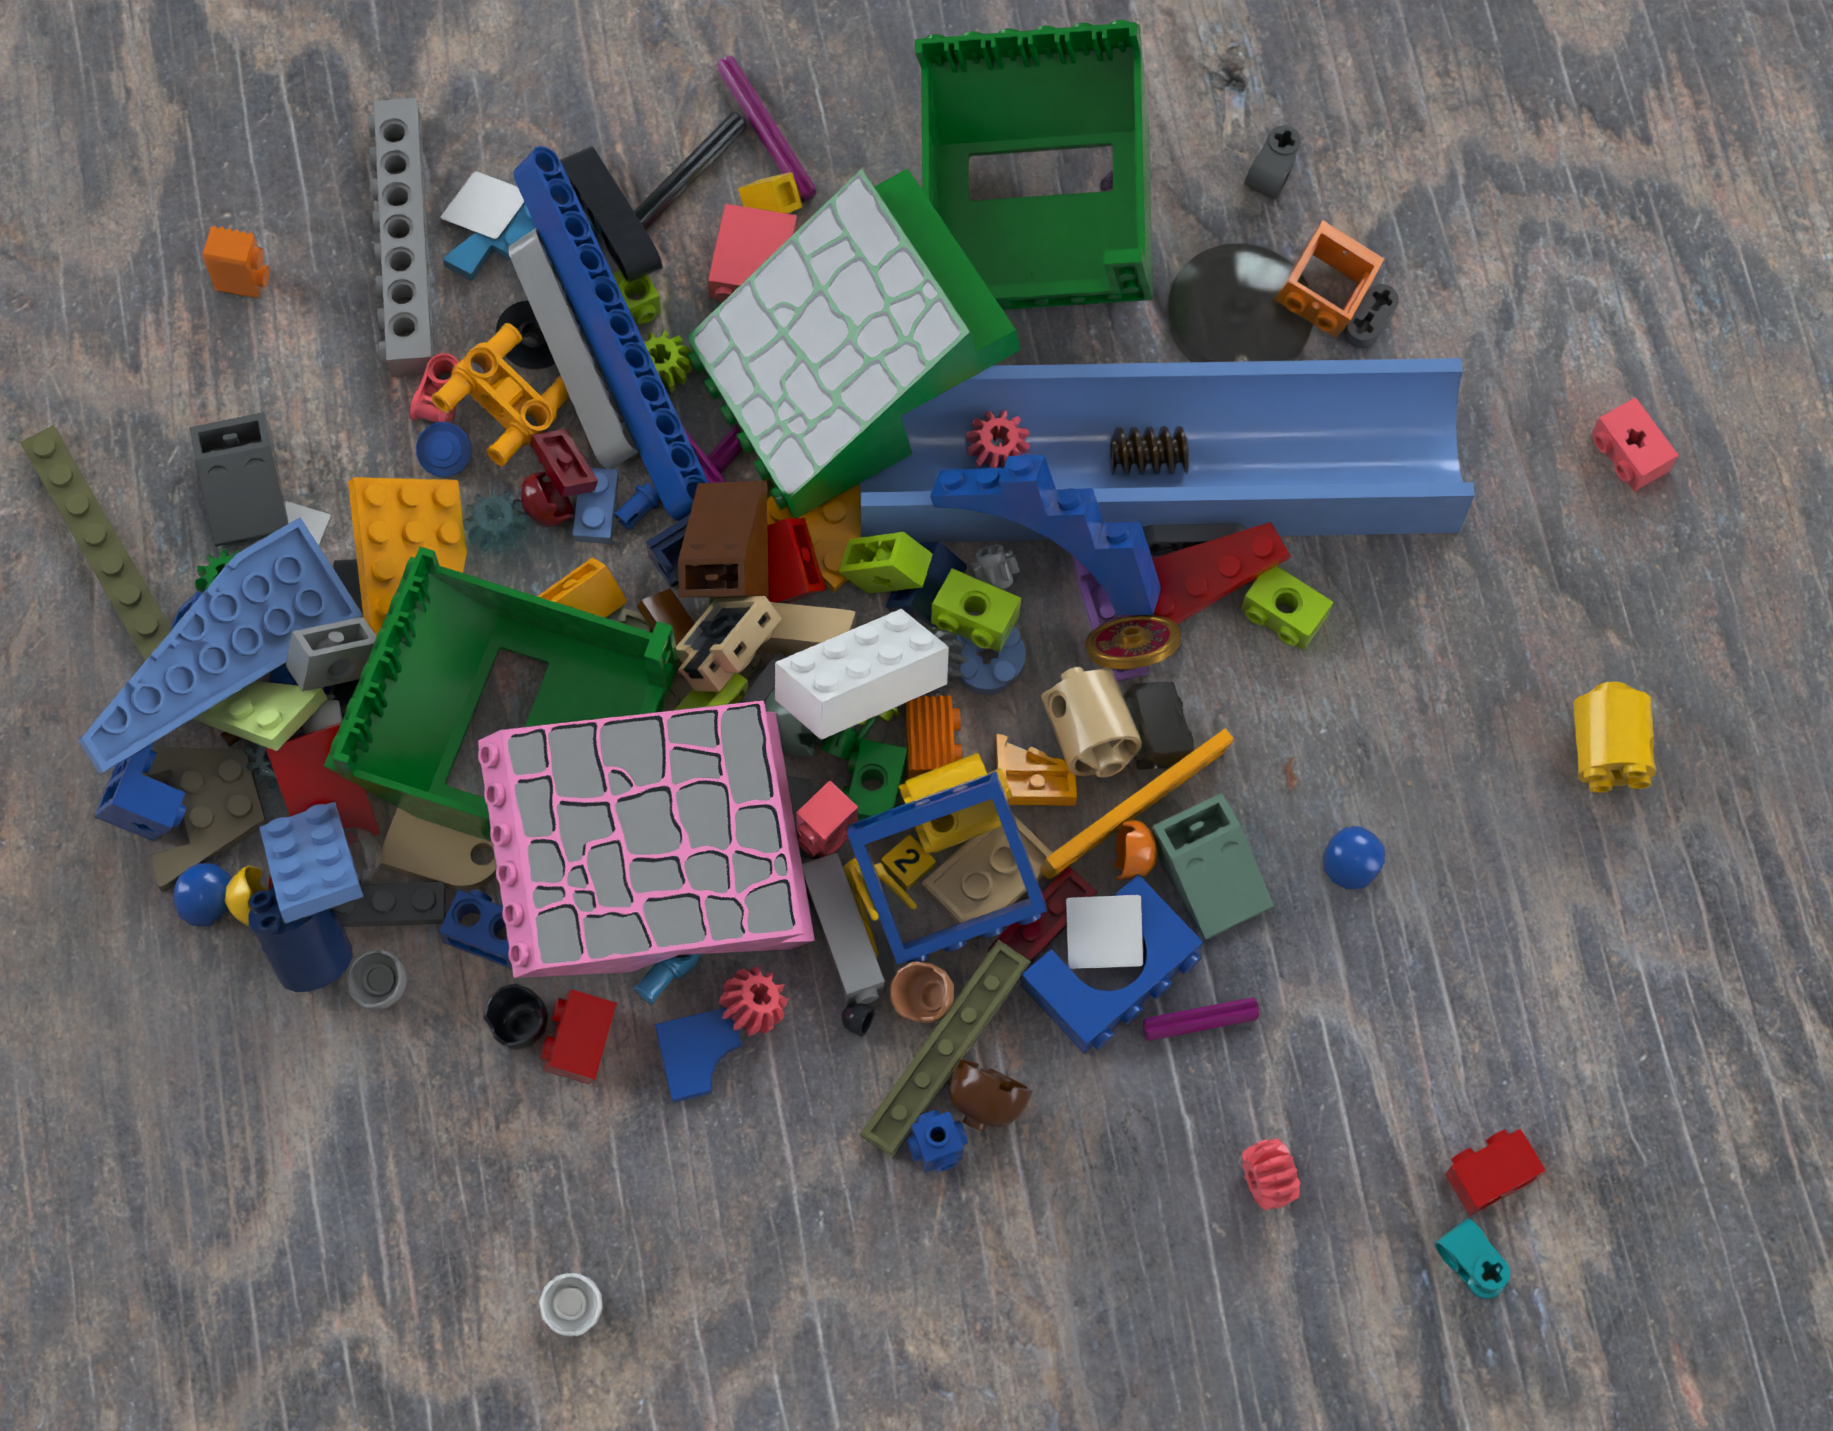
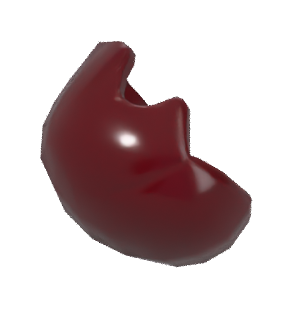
[520,472,575,528]

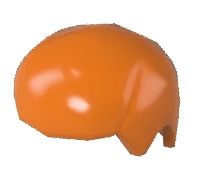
[1113,820,1158,881]

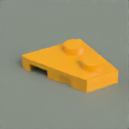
[995,734,1077,806]

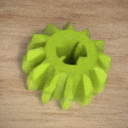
[643,330,693,393]

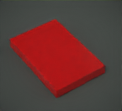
[266,722,380,845]

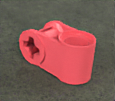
[410,353,459,423]

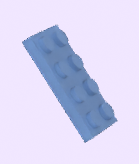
[259,801,363,923]

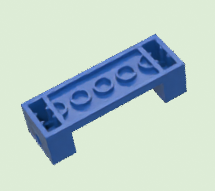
[94,591,202,841]

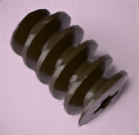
[1110,426,1189,475]

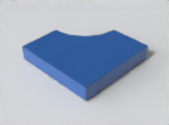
[655,1007,742,1103]

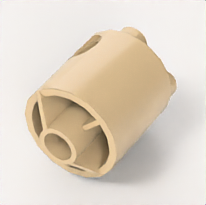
[1041,667,1142,778]

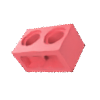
[796,781,858,858]

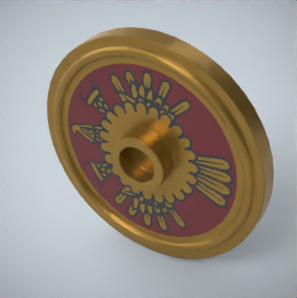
[1085,615,1182,671]

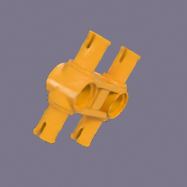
[431,323,570,466]

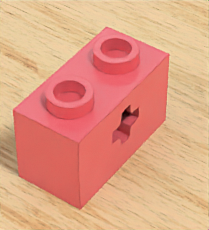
[1591,397,1679,491]

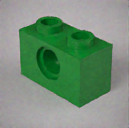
[842,739,907,821]

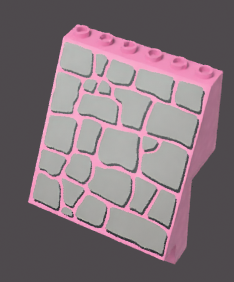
[478,701,815,978]

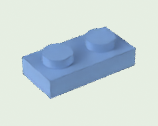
[573,467,619,544]

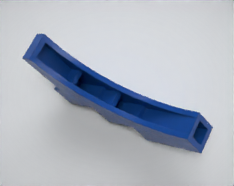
[930,455,1161,615]

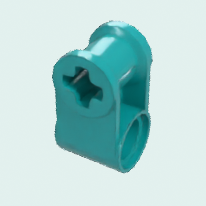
[1435,1218,1511,1300]

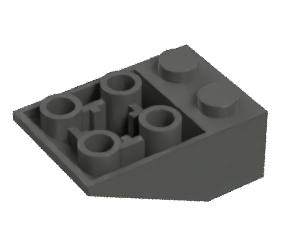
[189,412,289,547]

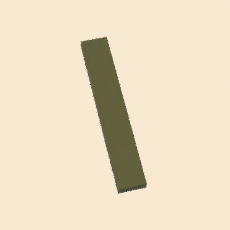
[860,940,1031,1159]

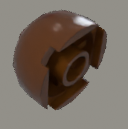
[949,1058,1033,1131]

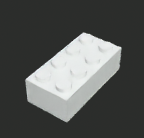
[775,609,949,740]

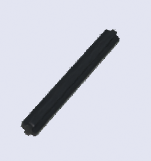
[634,112,746,230]

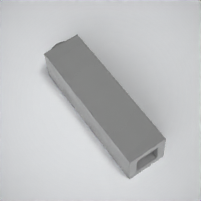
[802,853,885,1005]

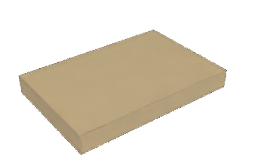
[921,813,1053,941]

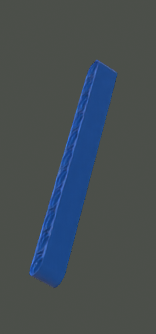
[513,146,708,521]

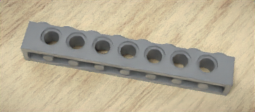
[368,98,435,377]

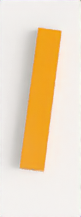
[1039,728,1234,879]

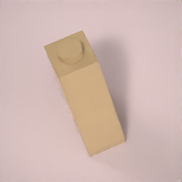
[757,602,856,657]

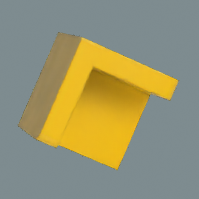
[738,172,802,214]

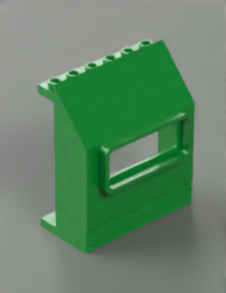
[915,20,1153,310]
[324,546,679,842]

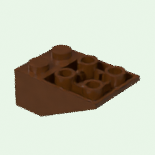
[678,481,769,598]

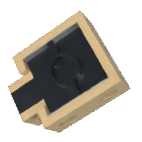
[676,596,782,692]

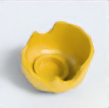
[225,865,268,927]

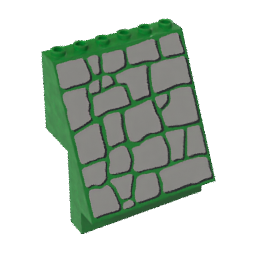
[687,168,1021,518]

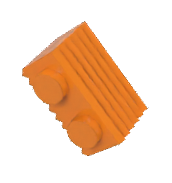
[202,225,270,298]
[905,695,962,779]

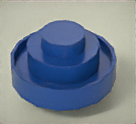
[416,422,472,477]

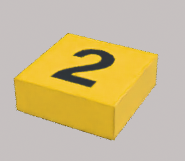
[881,834,936,891]

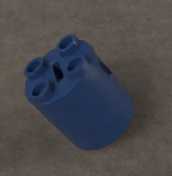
[248,887,353,992]

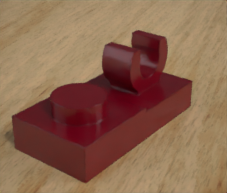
[530,429,598,497]

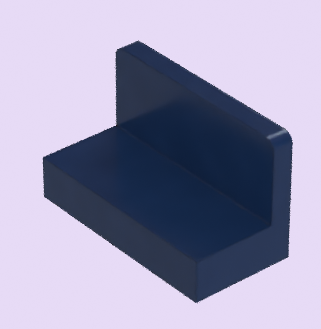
[885,541,967,628]

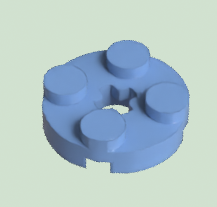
[955,627,1026,695]

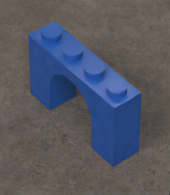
[1020,874,1203,1054]

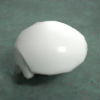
[539,1273,603,1336]

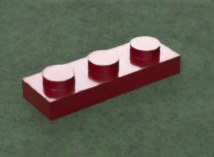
[988,866,1098,963]

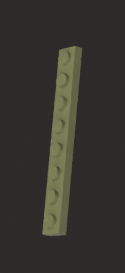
[20,425,171,661]

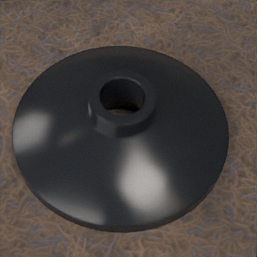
[495,300,556,370]

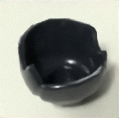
[484,984,548,1050]

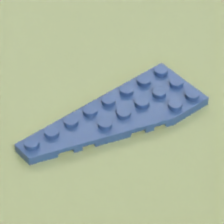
[78,517,363,774]

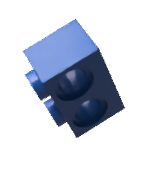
[439,889,512,969]

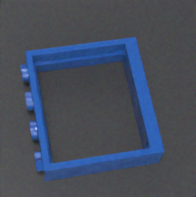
[847,771,1047,965]

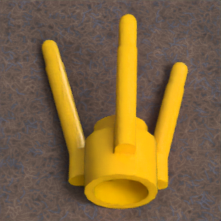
[843,858,917,958]

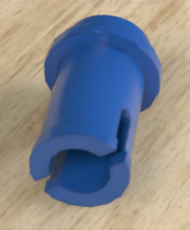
[613,483,661,531]

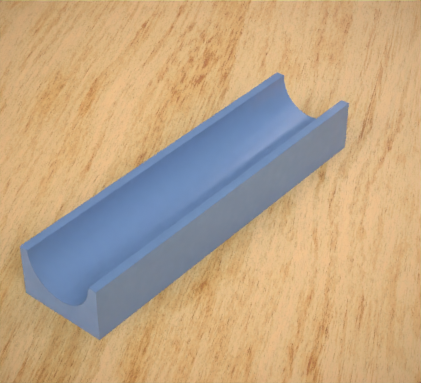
[860,358,1475,542]

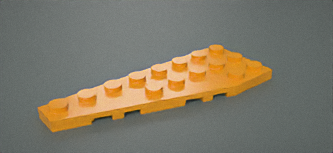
[348,477,467,636]

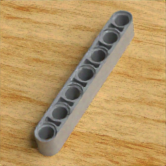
[508,228,639,469]

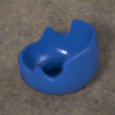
[1322,826,1385,889]
[173,863,231,927]

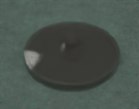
[1167,243,1313,362]

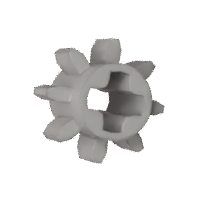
[970,544,1020,589]

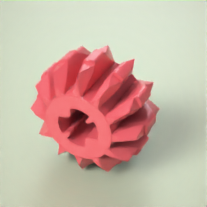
[966,409,1030,468]
[718,966,789,1036]
[1242,1138,1300,1210]

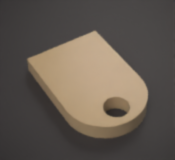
[376,807,497,891]

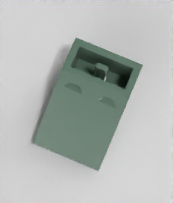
[1151,793,1274,941]

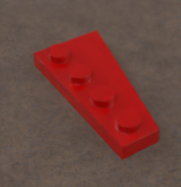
[1152,522,1291,624]

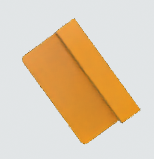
[537,557,627,618]

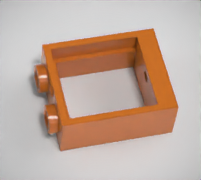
[1274,220,1384,338]

